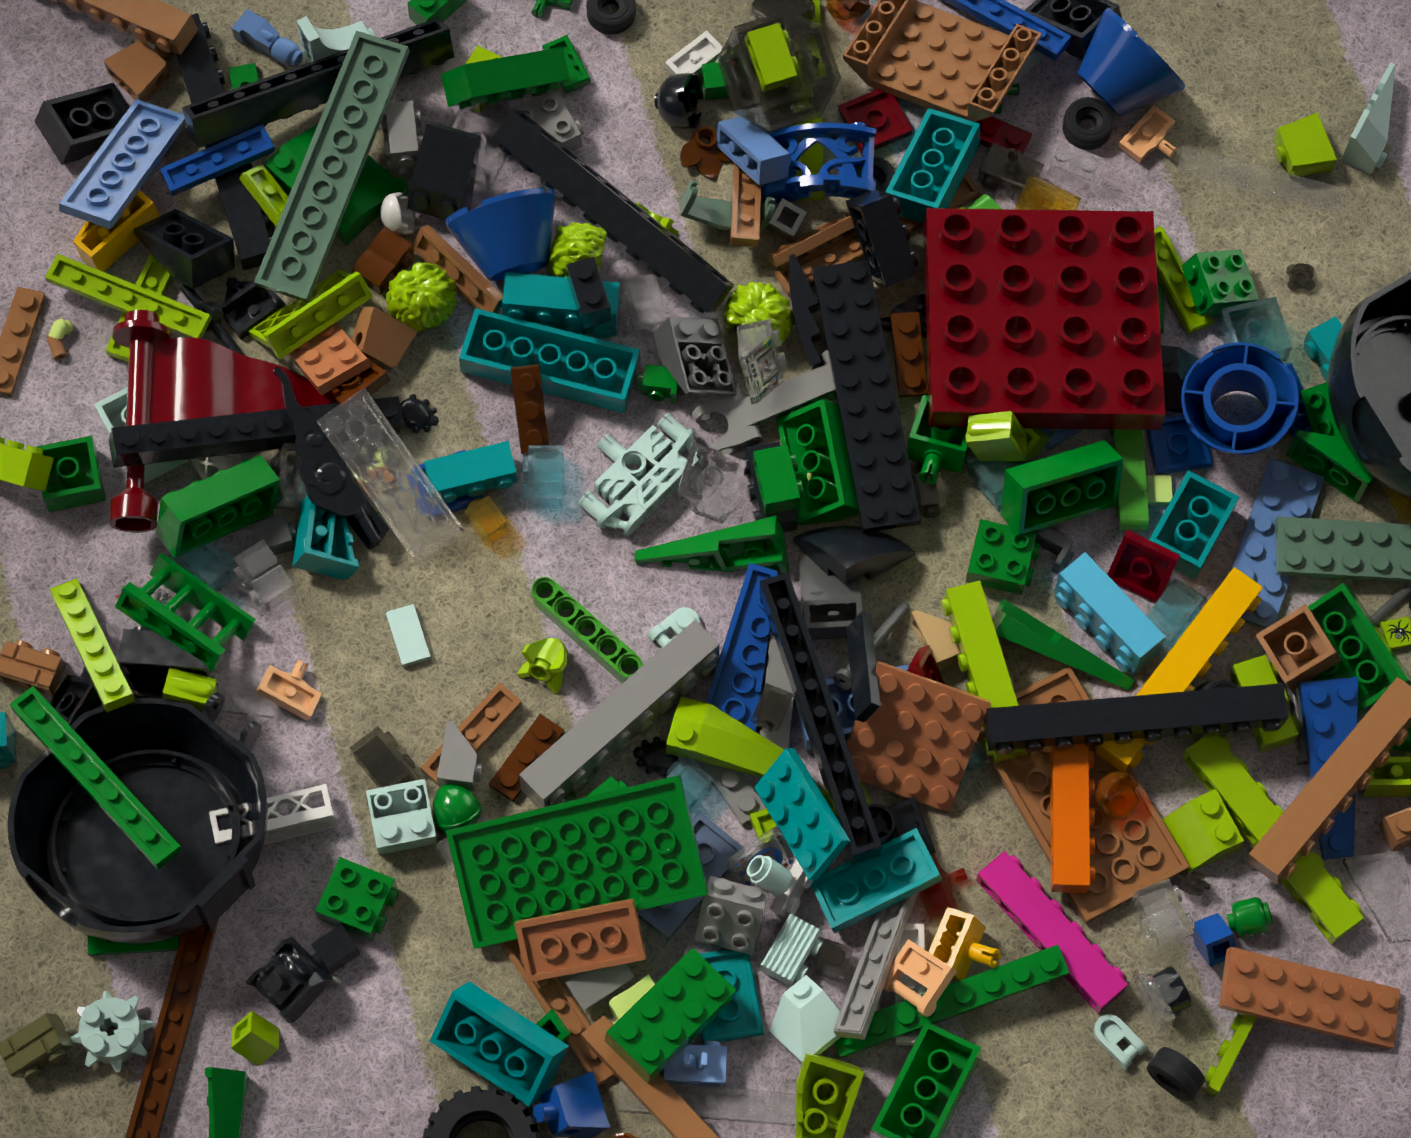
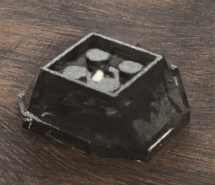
[717,11,841,134]

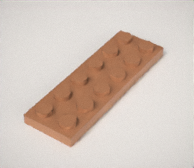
[1219,947,1401,1049]

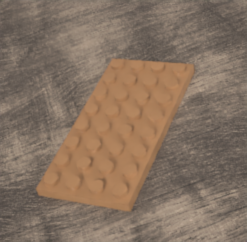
[977,666,1190,924]

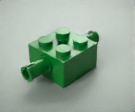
[907,395,969,485]

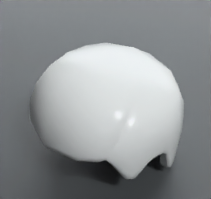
[380,192,415,235]

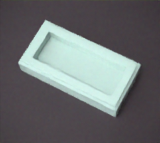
[386,604,431,667]

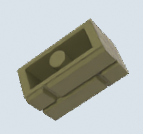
[0,1013,74,1080]

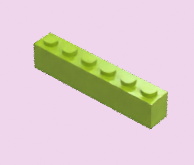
[941,580,1029,763]

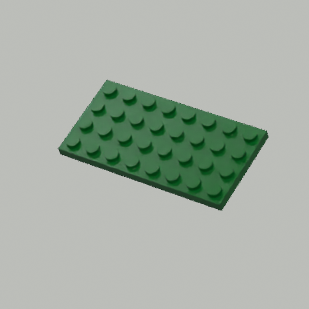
[446,775,708,949]

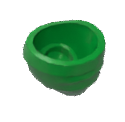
[433,784,482,833]

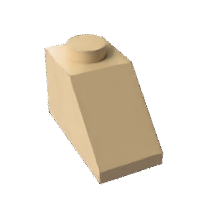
[910,610,960,670]

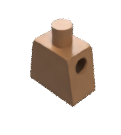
[104,40,175,102]
[352,307,417,369]

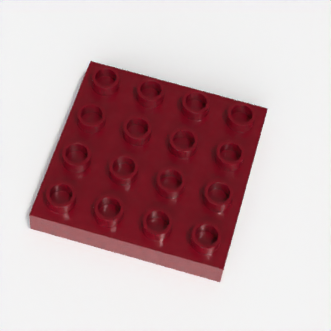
[924,208,1165,430]

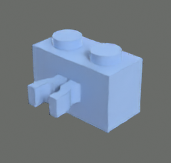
[664,1041,727,1088]

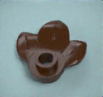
[680,126,733,180]

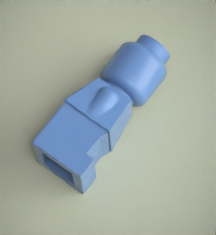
[232,9,304,67]

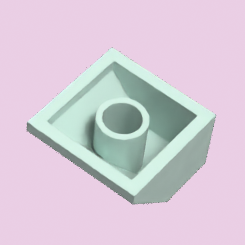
[769,975,841,1063]

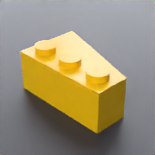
[73,190,160,272]

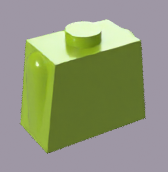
[1274,112,1337,178]
[966,411,1028,461]
[163,667,217,713]

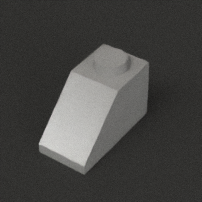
[437,721,483,791]

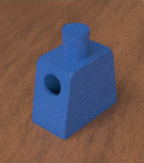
[533,1072,610,1138]

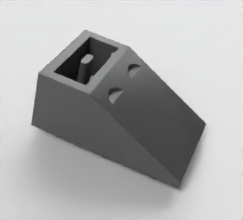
[653,317,737,396]
[798,556,863,640]

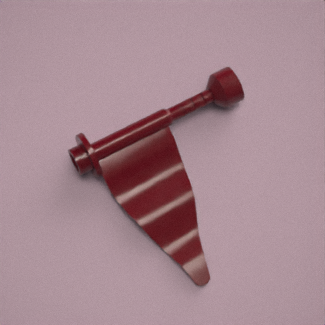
[110,310,338,533]

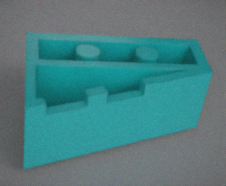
[292,487,359,580]

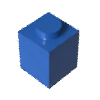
[1191,913,1236,967]

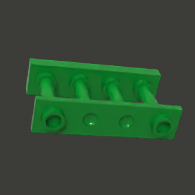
[115,553,256,673]

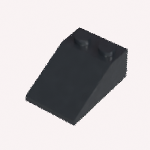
[1025,0,1122,60]
[34,82,130,165]
[407,121,481,220]
[134,209,235,289]
[117,626,218,690]

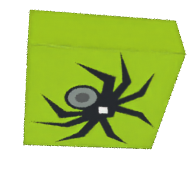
[1379,616,1411,650]

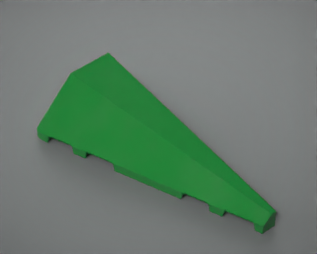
[635,516,789,575]
[993,598,1135,690]
[205,1067,249,1138]

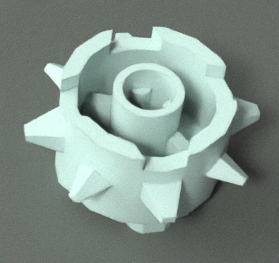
[70,991,154,1072]

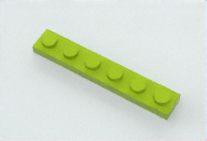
[45,253,211,338]
[50,578,135,712]

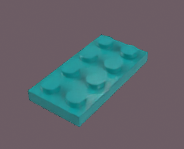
[754,748,850,880]
[811,828,942,934]

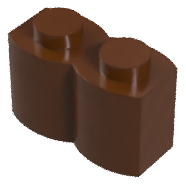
[352,227,414,295]

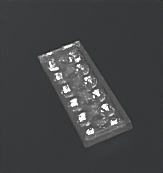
[316,387,465,564]

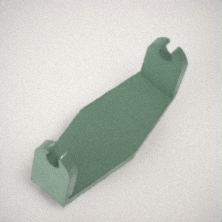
[680,180,775,233]

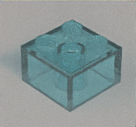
[1217,297,1292,362]

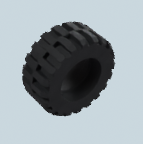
[423,1086,540,1138]

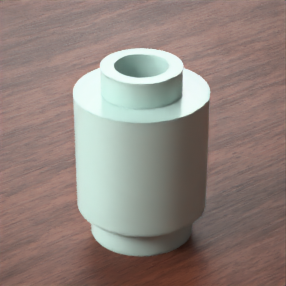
[747,855,792,896]

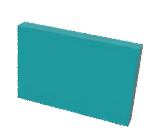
[700,949,764,1042]

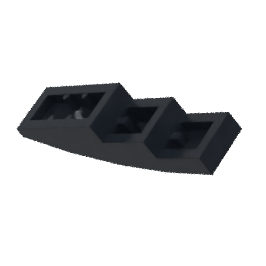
[789,254,822,370]

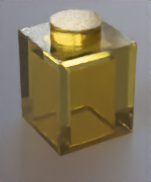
[464,495,509,546]

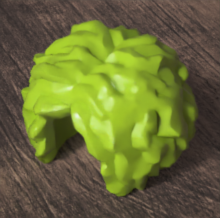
[547,222,607,278]
[386,262,458,332]
[723,282,794,353]

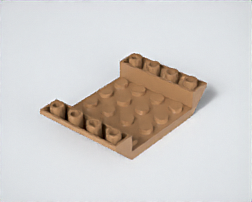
[843,0,1042,122]

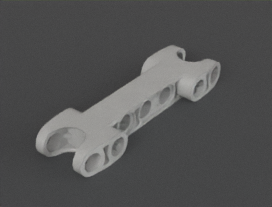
[692,350,836,459]

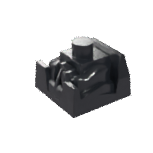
[246,937,333,1023]

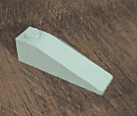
[1341,62,1396,175]

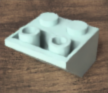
[366,779,438,855]

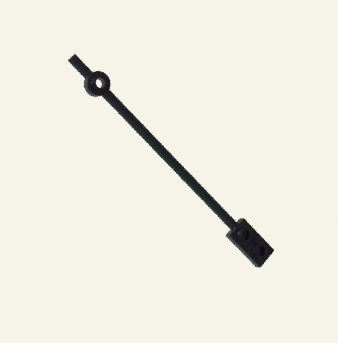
[180,284,390,550]

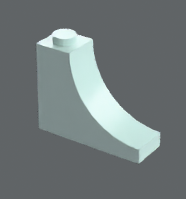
[297,16,376,64]

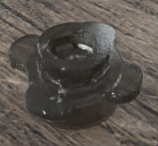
[1286,263,1315,291]
[1177,870,1211,896]

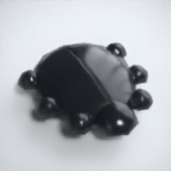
[400,394,439,433]
[633,736,678,777]

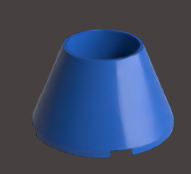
[1077,8,1186,116]
[445,188,556,281]
[1181,342,1299,455]

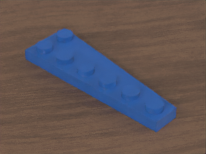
[705,563,778,732]
[1298,677,1358,860]

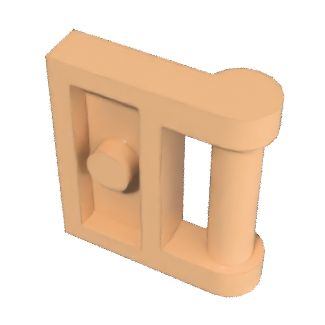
[883,939,957,1017]

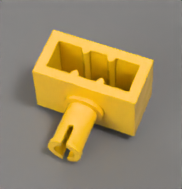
[929,907,1001,981]

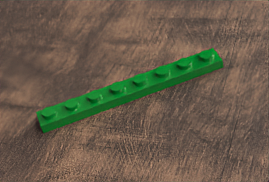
[9,686,182,870]
[834,945,1069,1059]

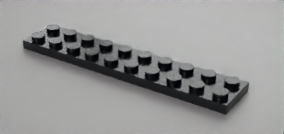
[812,260,921,533]

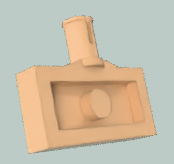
[1118,105,1177,163]
[256,660,322,721]

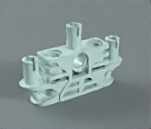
[578,413,705,536]

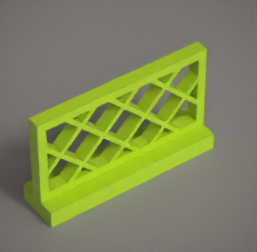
[248,269,374,360]

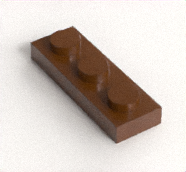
[890,312,928,398]
[510,364,550,454]
[489,714,565,802]

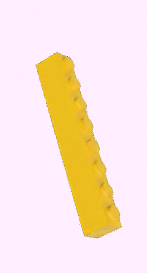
[1095,567,1263,773]

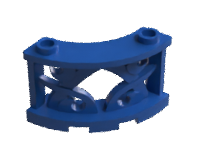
[761,122,877,204]

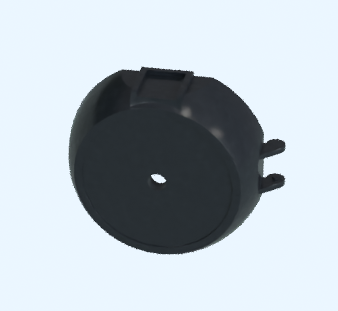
[1328,272,1411,499]
[8,692,268,944]

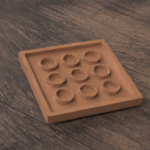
[847,661,991,812]

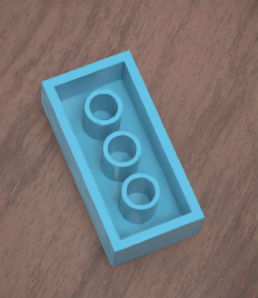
[1054,552,1166,676]

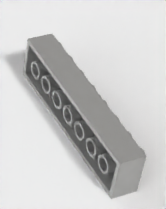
[519,620,720,808]

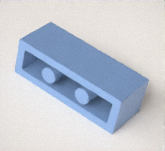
[716,115,791,185]

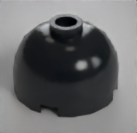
[654,73,704,129]

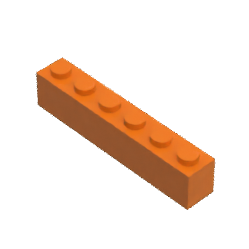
[1050,743,1095,893]

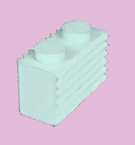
[760,914,824,987]

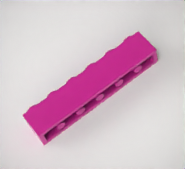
[976,851,1128,1014]

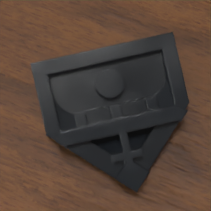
[221,278,285,340]

